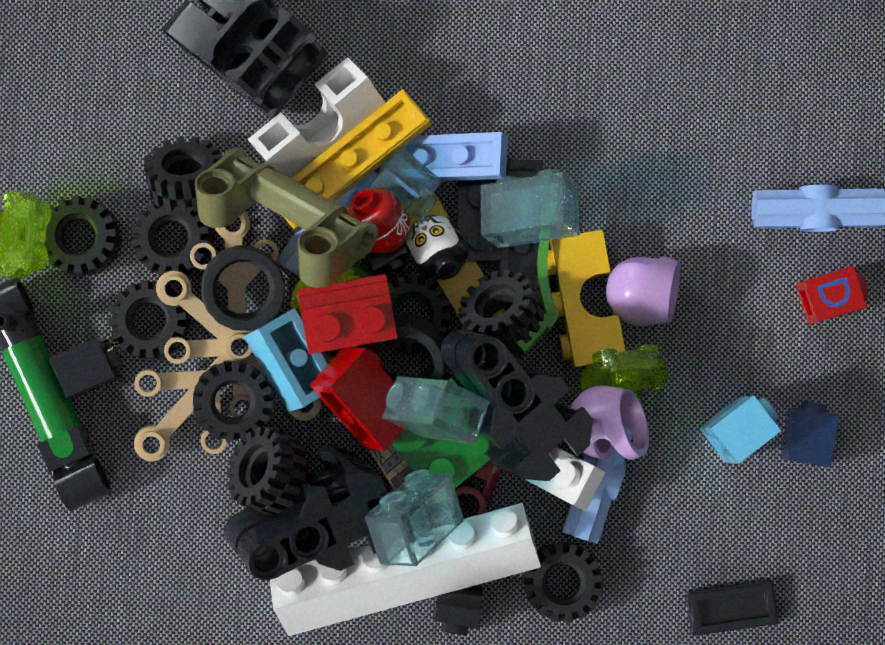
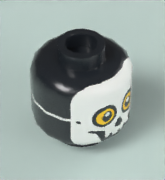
[405,215,469,280]

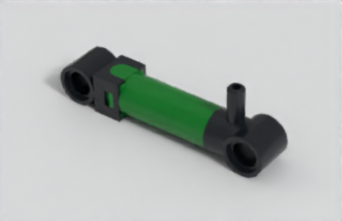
[0,277,111,511]

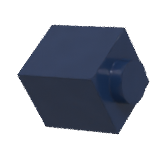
[780,401,839,467]

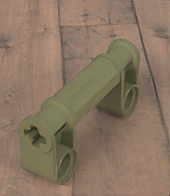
[195,147,378,288]

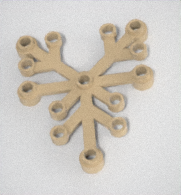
[134,212,365,461]

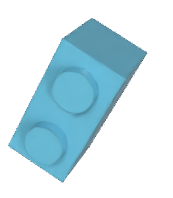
[244,308,328,412]
[699,395,781,464]

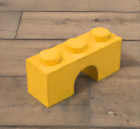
[548,229,627,368]

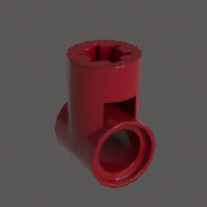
[446,461,502,522]

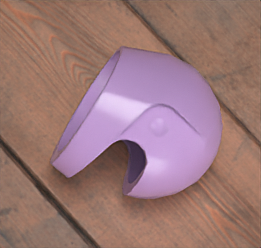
[606,256,680,326]
[570,385,649,460]

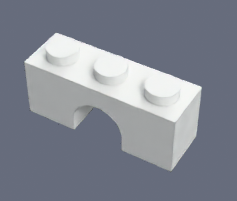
[248,57,385,178]

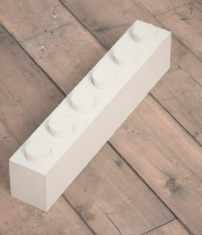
[270,503,541,636]

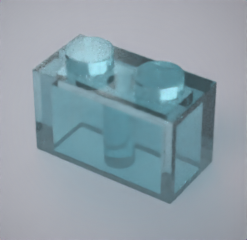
[481,169,580,248]
[382,376,490,444]
[365,469,464,566]

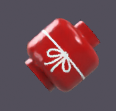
[347,188,411,253]

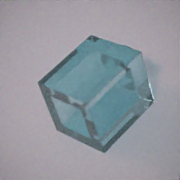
[367,147,442,220]

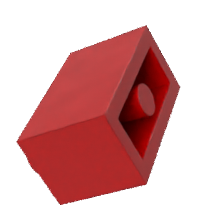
[309,347,419,451]

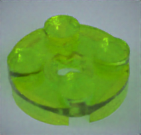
[0,190,51,279]
[580,344,669,399]

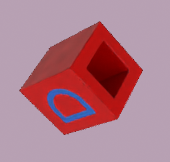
[795,266,868,325]

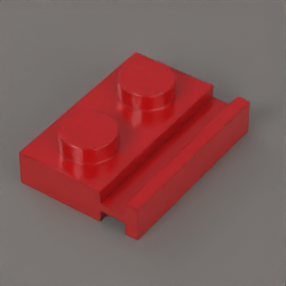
[297,274,397,354]

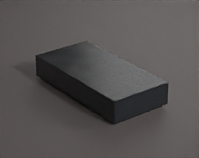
[685,579,779,636]

